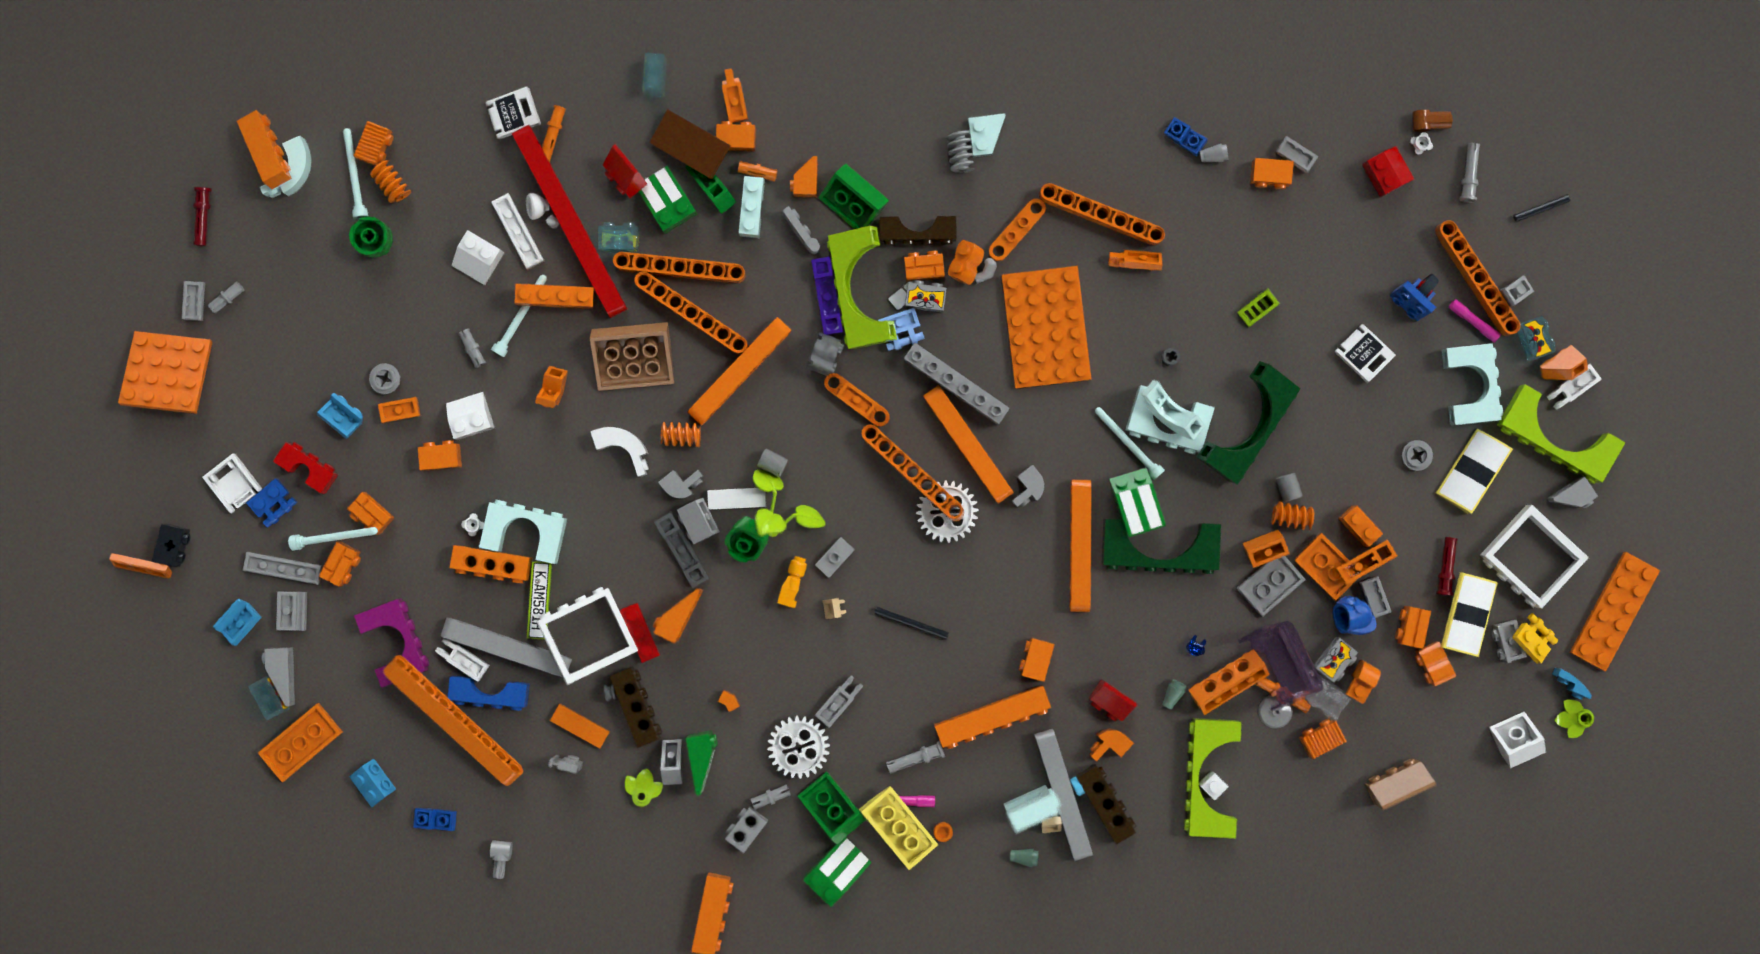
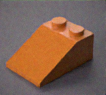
[653,588,704,643]

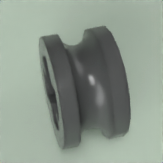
[1162,348,1180,366]
[604,683,617,702]

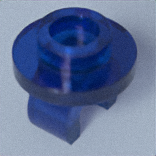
[1186,635,1206,656]

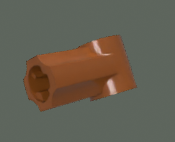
[1413,110,1453,132]

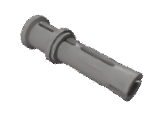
[1459,143,1480,202]
[886,741,945,774]

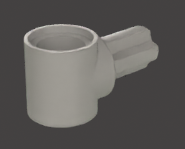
[490,840,513,879]

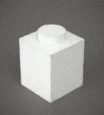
[1199,771,1228,800]

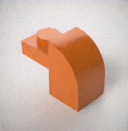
[535,366,568,408]
[1345,660,1381,704]
[1089,729,1134,761]

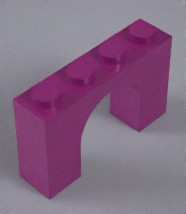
[354,598,429,688]

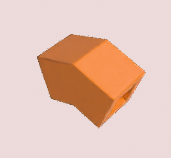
[718,690,740,712]

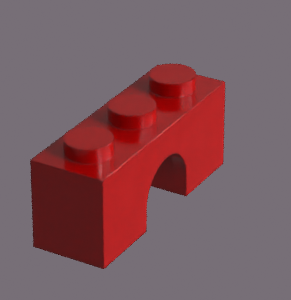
[273,442,338,494]

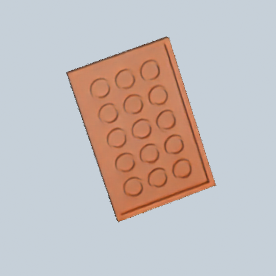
[1001,266,1091,389]

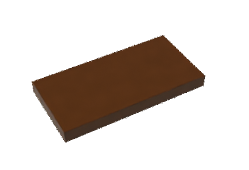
[649,109,731,179]

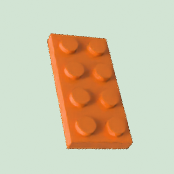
[258,703,343,782]

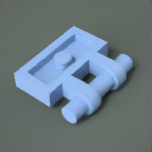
[878,308,925,351]

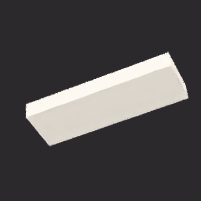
[707,488,766,510]

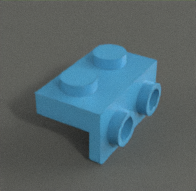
[317,393,363,439]
[213,599,262,646]
[349,759,396,807]

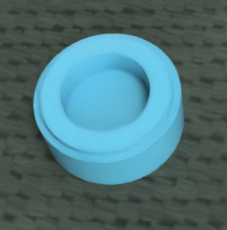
[1070,776,1085,796]

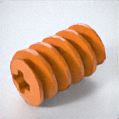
[370,160,412,203]
[661,422,701,447]
[1271,501,1314,531]

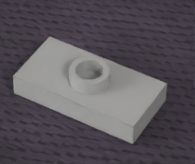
[1275,136,1319,173]
[182,281,205,321]
[815,537,855,578]
[1359,576,1392,618]

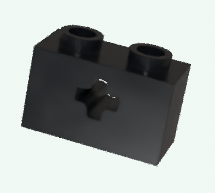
[152,524,191,567]

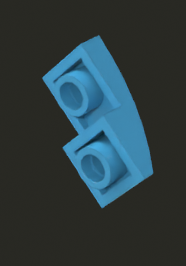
[1552,668,1592,700]

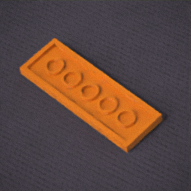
[1569,552,1660,672]

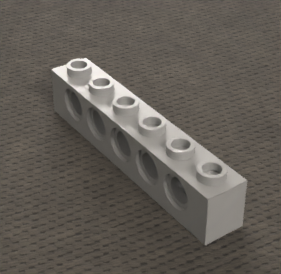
[904,343,1010,425]

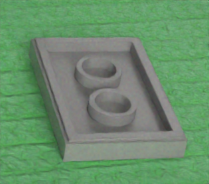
[1236,556,1306,617]

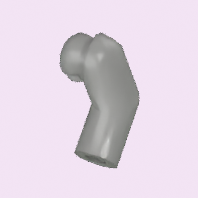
[975,258,997,284]

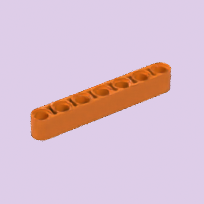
[1039,183,1165,246]
[1435,220,1520,336]
[613,252,746,283]
[635,272,748,355]
[687,317,792,426]
[923,385,1014,504]
[861,425,964,521]
[1070,480,1091,612]

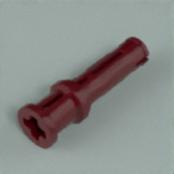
[193,187,212,246]
[1436,537,1458,596]

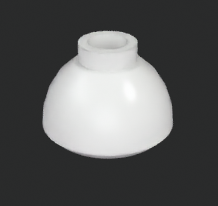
[526,193,549,220]

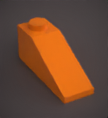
[1336,540,1397,585]

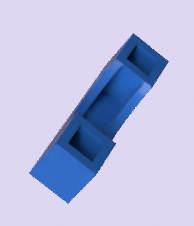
[448,676,530,710]

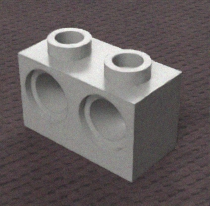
[725,806,768,853]

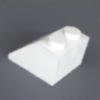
[452,230,504,285]
[446,392,495,440]
[1489,712,1546,768]

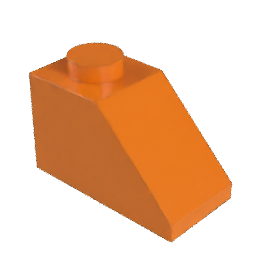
[790,156,818,197]

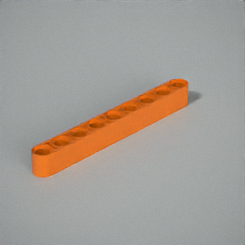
[383,655,523,786]

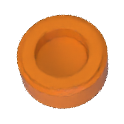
[933,822,953,842]

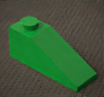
[685,165,737,214]

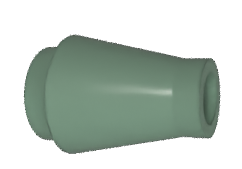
[1162,679,1186,709]
[1010,848,1039,868]

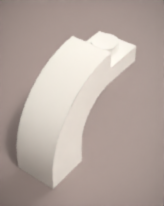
[590,427,649,477]

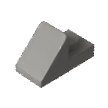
[1499,275,1534,307]

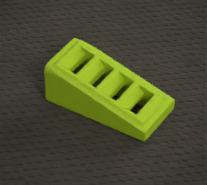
[1237,288,1280,327]

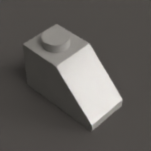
[1547,477,1598,508]
[661,739,683,785]

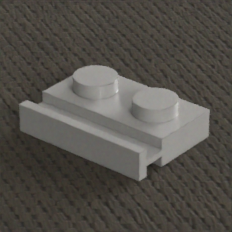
[276,591,307,631]
[549,755,584,773]

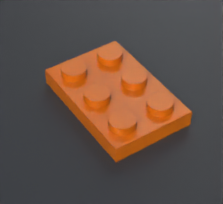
[1294,533,1357,601]

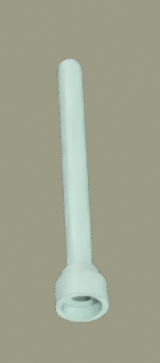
[343,128,368,219]
[491,275,547,357]
[1095,407,1165,480]
[288,527,378,551]

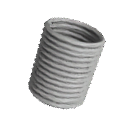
[757,449,788,477]
[1275,473,1303,502]

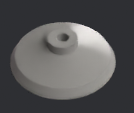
[1258,695,1293,728]

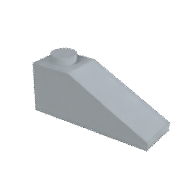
[262,647,295,706]

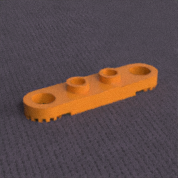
[989,198,1046,261]
[824,373,890,427]

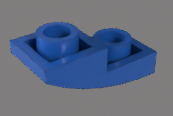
[1164,117,1208,156]
[413,808,457,831]

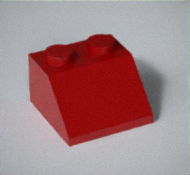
[603,144,647,198]
[1362,146,1414,198]
[1089,679,1137,722]

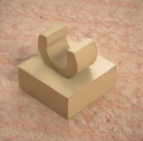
[823,598,846,619]
[1041,814,1061,833]

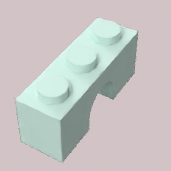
[739,176,765,238]

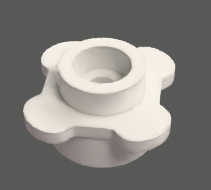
[1410,132,1433,155]
[461,513,484,536]

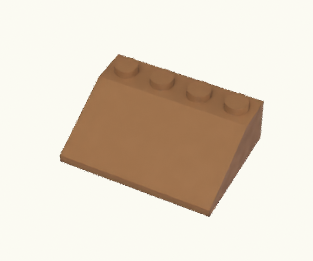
[590,322,674,391]

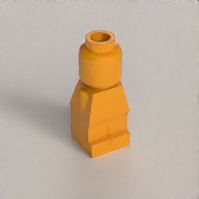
[777,556,807,608]

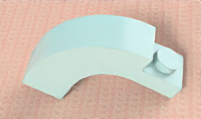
[260,136,311,198]
[1142,380,1205,440]

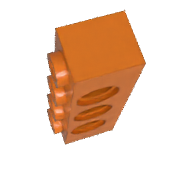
[450,545,532,584]
[1189,649,1270,715]

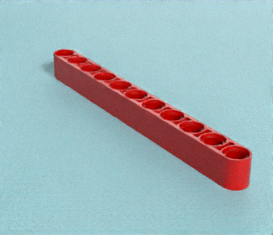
[512,125,628,318]

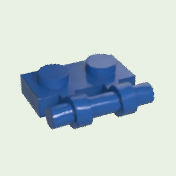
[247,478,297,528]

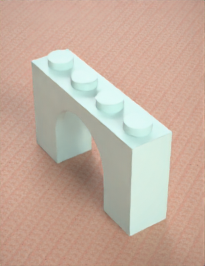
[1442,343,1503,426]
[1126,385,1214,455]
[479,499,567,564]
[1004,785,1061,832]

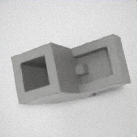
[1012,465,1044,507]
[658,470,704,499]

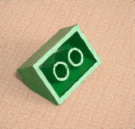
[818,164,889,229]

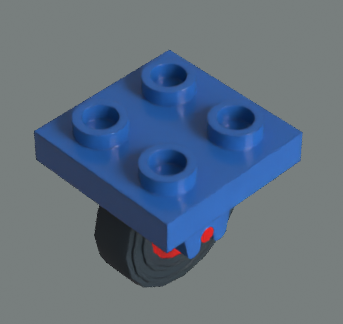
[1389,274,1439,321]

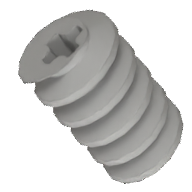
[946,130,974,173]

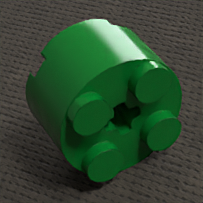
[349,216,393,258]
[725,516,769,563]

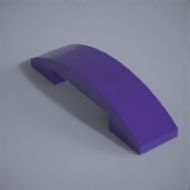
[811,257,843,335]

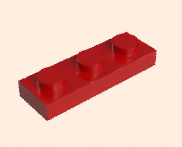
[620,602,660,663]

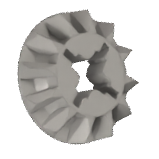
[369,363,401,394]
[1401,440,1433,471]

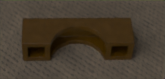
[880,216,957,245]

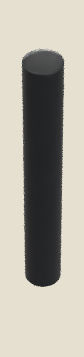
[1514,194,1570,222]

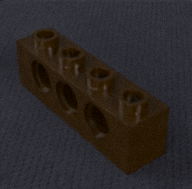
[610,667,662,748]
[1075,764,1137,845]

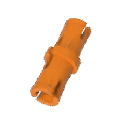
[738,161,778,182]

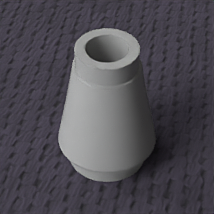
[1200,144,1229,162]

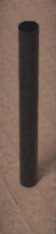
[874,607,949,640]

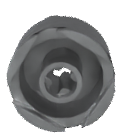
[806,332,844,376]

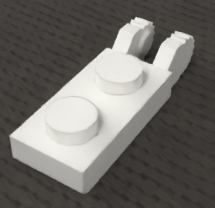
[1546,364,1601,410]
[435,638,490,682]

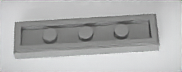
[243,552,323,585]

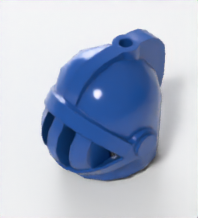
[1333,596,1377,635]

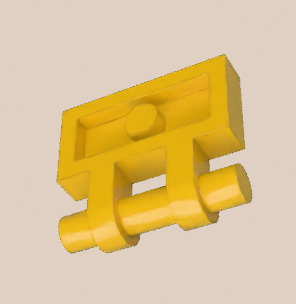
[1512,613,1558,664]

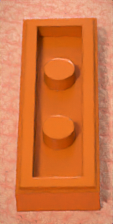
[109,553,172,579]
[550,703,610,748]

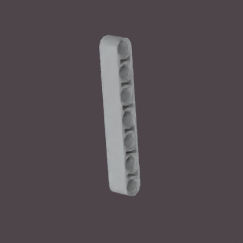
[441,617,572,677]
[1034,728,1093,861]

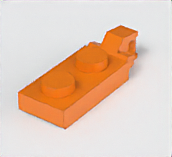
[722,68,748,123]
[1108,250,1163,271]

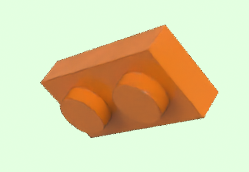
[378,397,421,423]

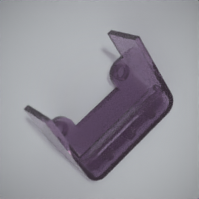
[1238,621,1323,711]

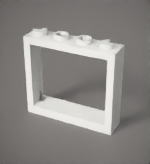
[1480,505,1589,608]
[537,587,638,685]

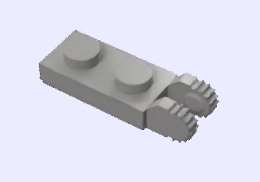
[782,206,820,255]
[815,676,863,728]

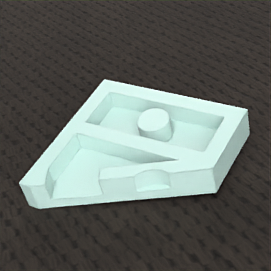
[968,113,1005,157]

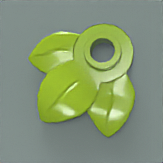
[1554,699,1594,738]
[625,768,663,807]

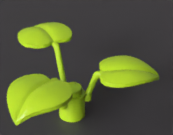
[752,470,826,537]

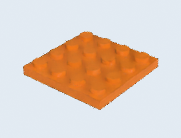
[118,331,212,414]

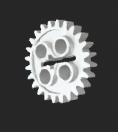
[916,480,978,543]
[767,715,830,779]

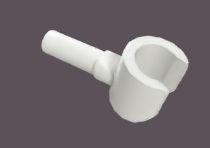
[546,215,560,228]

